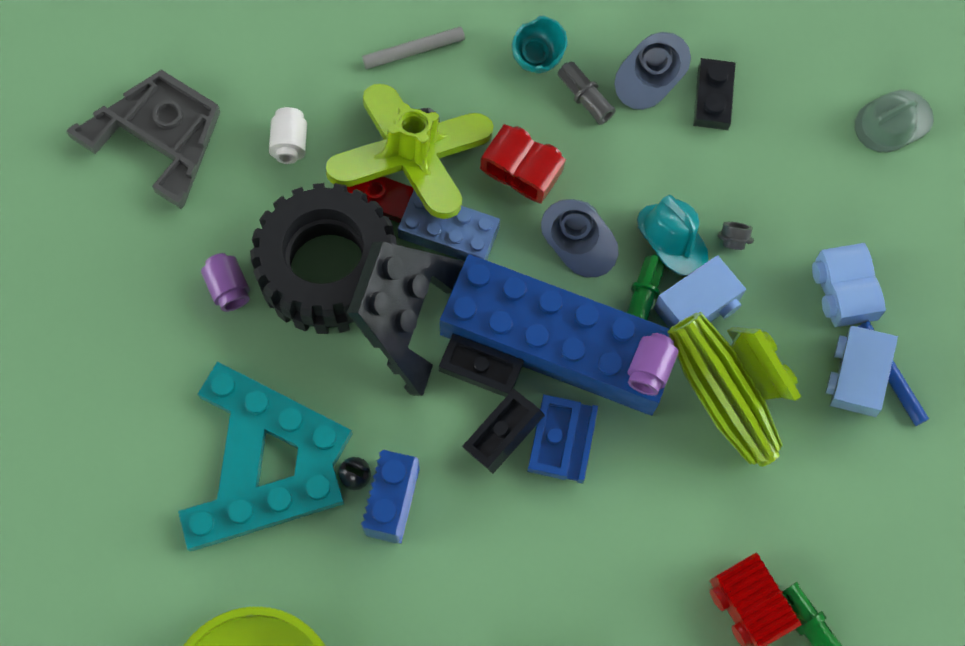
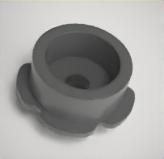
[718,221,754,250]

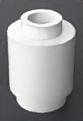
[269,107,307,164]

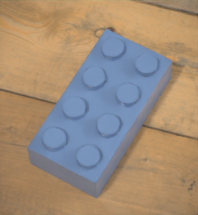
[398,190,500,261]

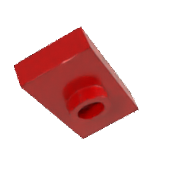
[347,177,414,223]

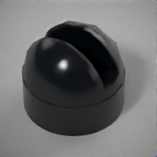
[339,457,371,490]

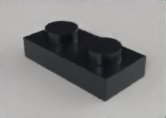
[693,58,736,130]
[439,333,524,397]
[462,389,545,474]

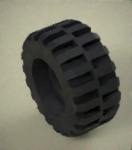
[250,183,397,334]

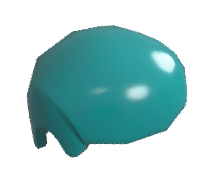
[511,16,568,74]

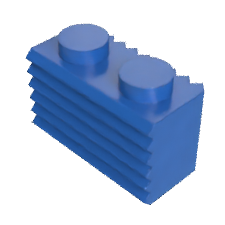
[361,450,420,544]

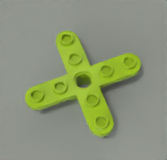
[326,84,494,219]

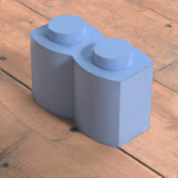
[812,243,886,328]

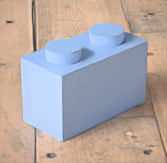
[653,255,746,329]
[826,325,898,417]

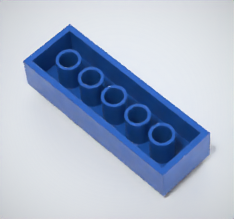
[440,254,670,416]

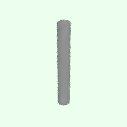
[362,26,465,69]

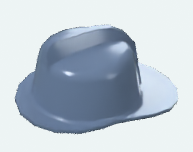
[614,32,691,109]
[541,199,619,277]

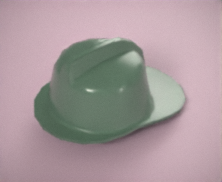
[855,90,934,152]

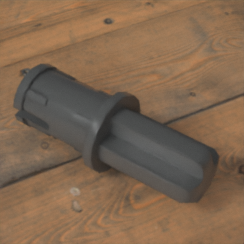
[557,61,616,125]

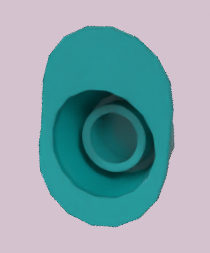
[637,195,709,276]

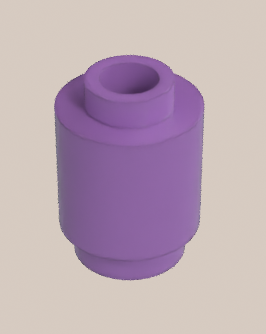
[201,253,250,312]
[628,333,679,396]

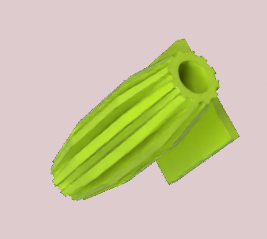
[667,312,802,467]

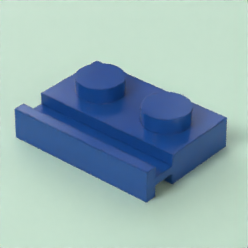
[527,394,598,484]

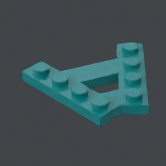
[178,361,353,552]

